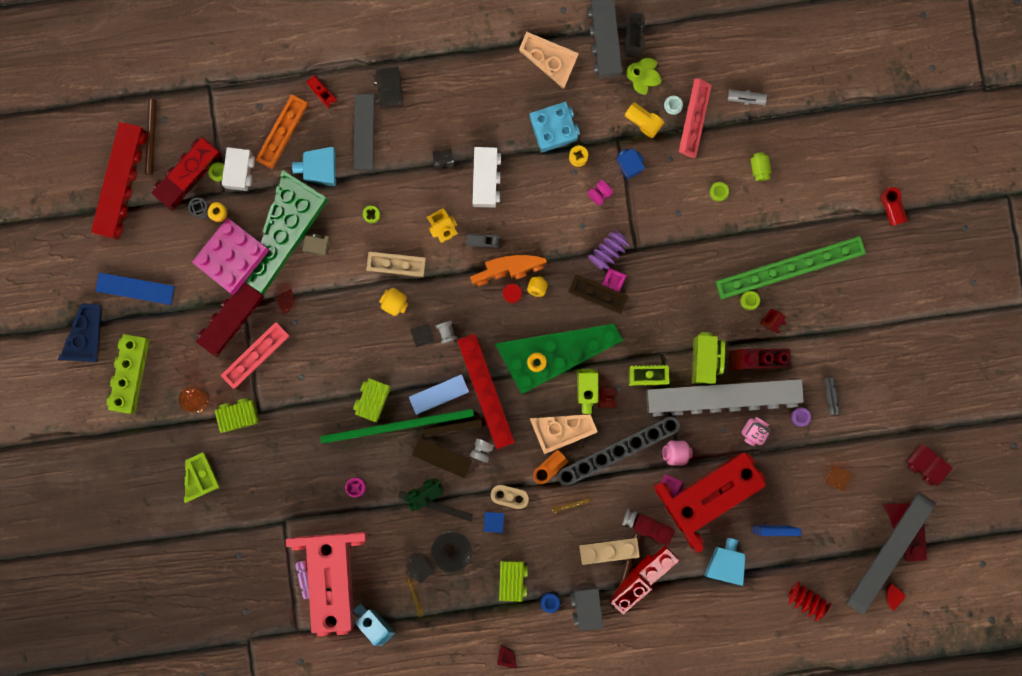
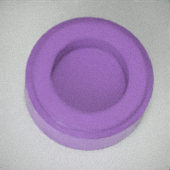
[791,407,811,427]

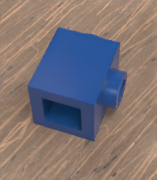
[616,148,645,180]

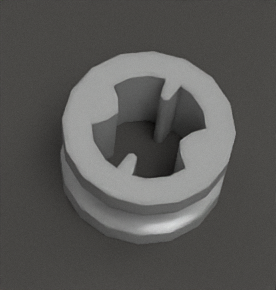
[622,509,637,528]

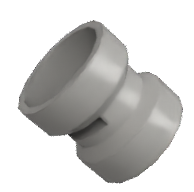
[470,438,494,463]

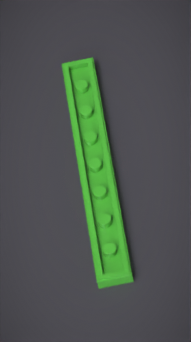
[715,236,866,300]

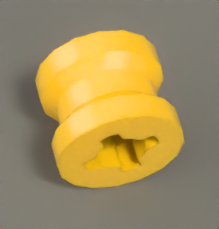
[569,145,588,167]

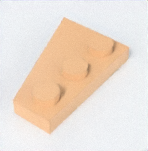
[519,32,579,89]
[530,414,598,454]

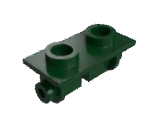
[403,478,444,512]

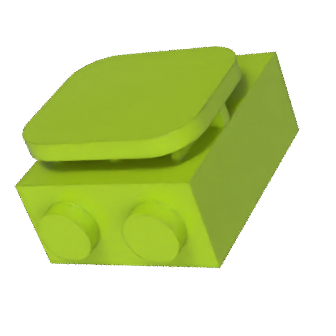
[692,332,725,385]

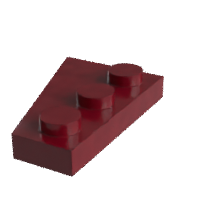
[882,503,927,562]

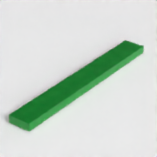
[320,409,474,444]

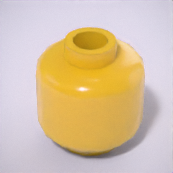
[379,288,408,316]

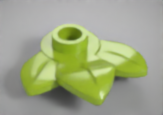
[626,58,662,95]

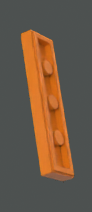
[255,94,309,170]

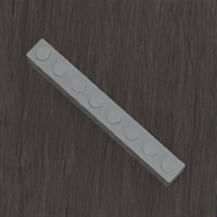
[646,379,804,417]

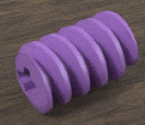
[588,229,630,271]

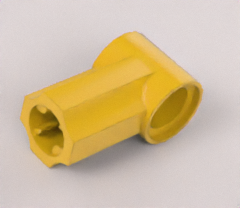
[624,102,664,138]

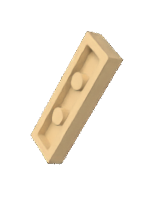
[366,252,426,278]
[579,538,640,565]

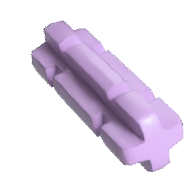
[295,561,309,599]

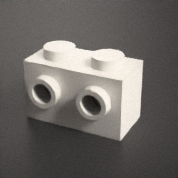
[222,147,255,191]

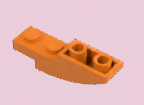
[470,255,547,287]

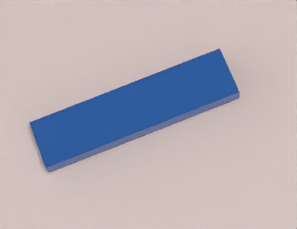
[95,273,175,305]

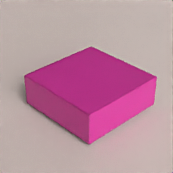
[602,268,627,292]
[657,474,683,496]

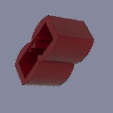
[905,443,953,486]
[632,515,675,545]

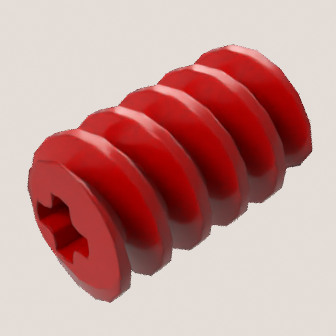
[788,581,831,622]

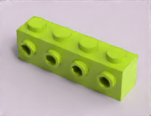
[106,334,150,415]

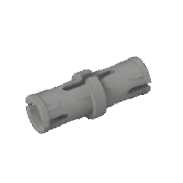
[727,89,767,106]

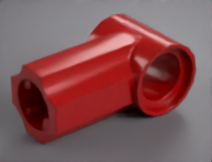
[880,187,907,226]

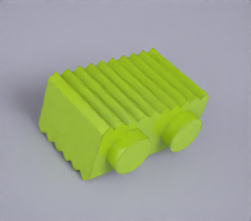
[628,365,669,386]
[353,378,391,423]
[215,398,260,433]
[499,560,528,602]

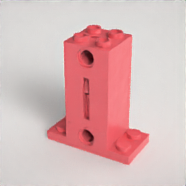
[286,532,368,636]

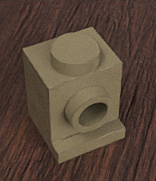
[300,234,331,257]

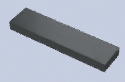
[354,94,374,170]

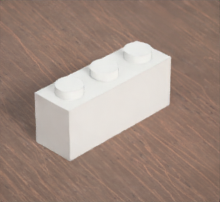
[473,147,501,208]

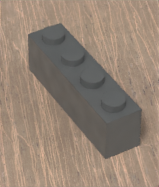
[587,0,622,79]

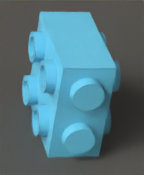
[529,102,580,153]

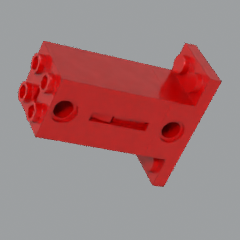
[652,452,766,553]

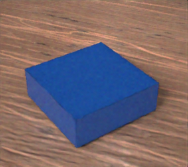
[483,512,504,533]

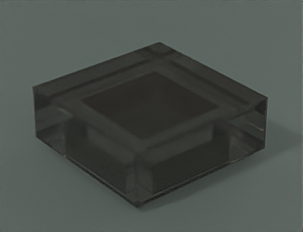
[410,324,435,348]

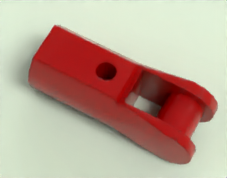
[306,75,337,109]

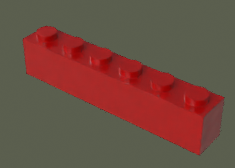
[91,122,147,240]
[457,334,515,449]

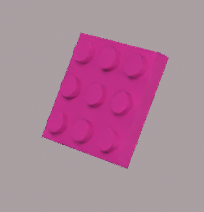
[192,218,269,295]

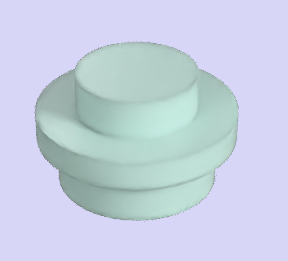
[664,96,683,115]

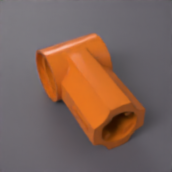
[533,450,568,485]

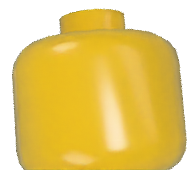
[207,202,228,222]
[527,276,548,297]

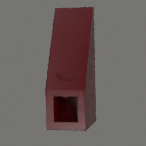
[729,349,790,370]

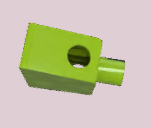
[577,369,598,414]

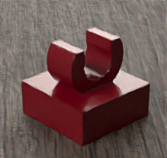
[760,309,786,334]

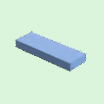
[409,374,469,415]

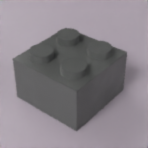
[570,585,603,631]

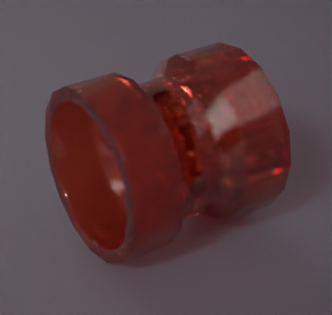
[598,388,617,408]

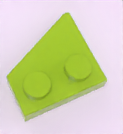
[184,452,220,503]

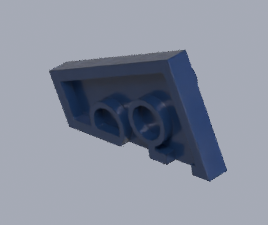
[58,304,102,362]

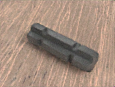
[824,377,841,415]

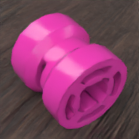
[587,180,613,206]
[345,478,366,497]

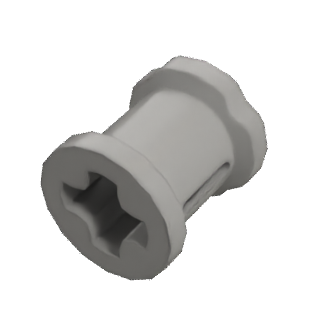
[436,321,458,344]

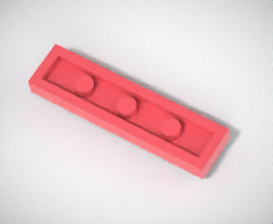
[679,79,712,158]
[220,322,290,389]

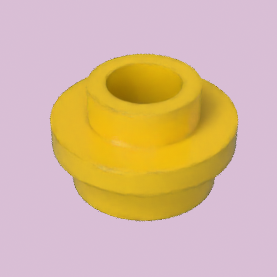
[527,353,547,372]

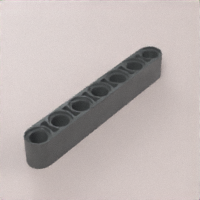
[558,417,680,486]
[846,492,936,615]

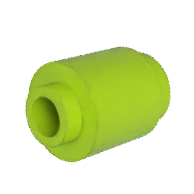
[750,152,772,182]

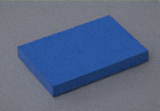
[751,525,801,536]

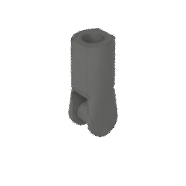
[466,233,501,249]

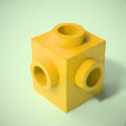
[427,208,458,243]

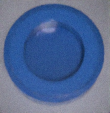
[541,593,560,613]

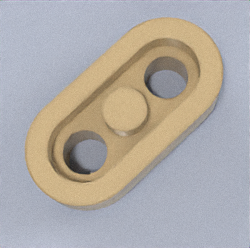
[491,485,529,509]

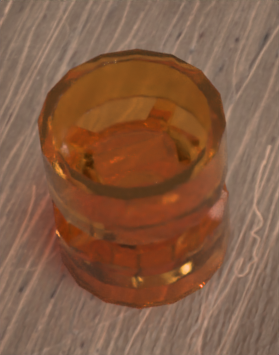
[178,387,209,413]

